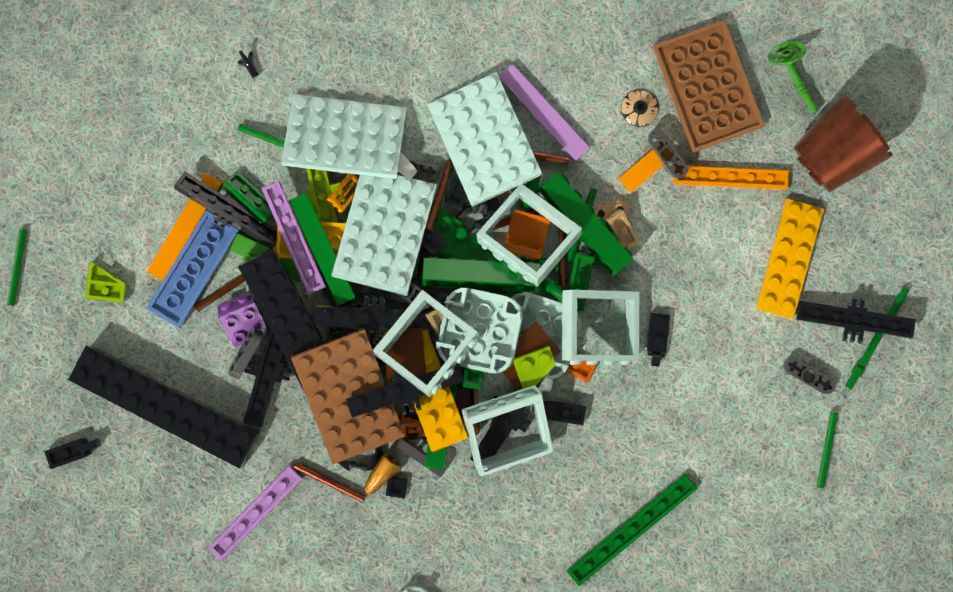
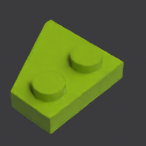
[85,262,127,303]
[513,346,556,389]

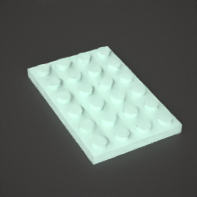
[427,72,543,207]
[281,94,407,179]
[332,175,437,296]

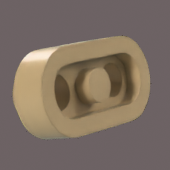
[593,201,629,223]

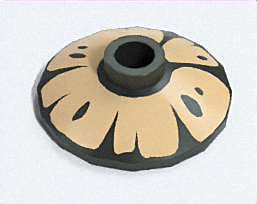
[621,89,659,127]

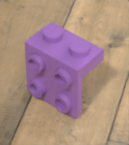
[217,293,268,347]

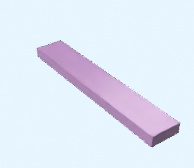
[499,64,590,162]
[262,181,326,295]
[208,465,303,561]

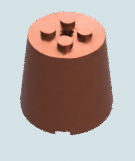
[793,95,893,192]

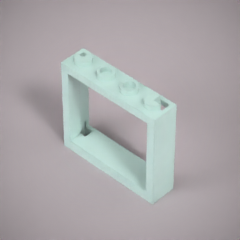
[477,184,582,286]
[373,290,479,397]
[562,290,639,365]
[462,385,553,477]

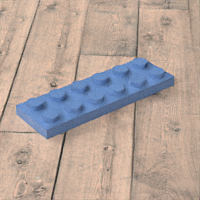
[146,210,240,328]

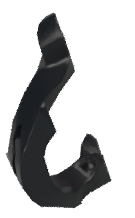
[456,203,496,237]
[338,446,383,471]

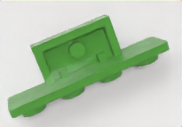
[230,234,301,282]

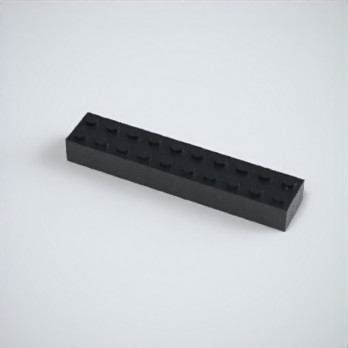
[68,345,260,469]

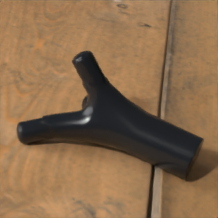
[238,50,259,79]

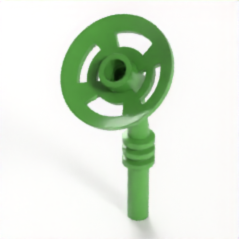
[768,41,819,114]

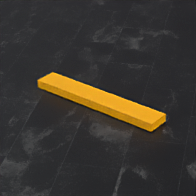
[673,165,789,190]
[147,173,223,281]

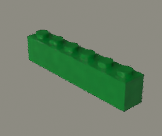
[539,172,633,277]
[422,257,540,293]

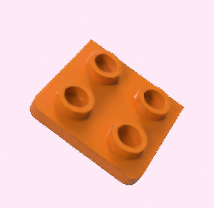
[504,210,550,261]

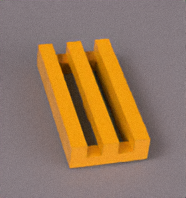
[327,173,359,213]

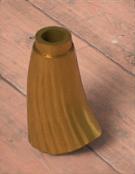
[364,453,401,494]

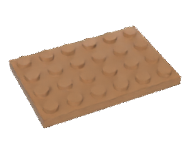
[652,19,765,154]
[291,329,405,464]

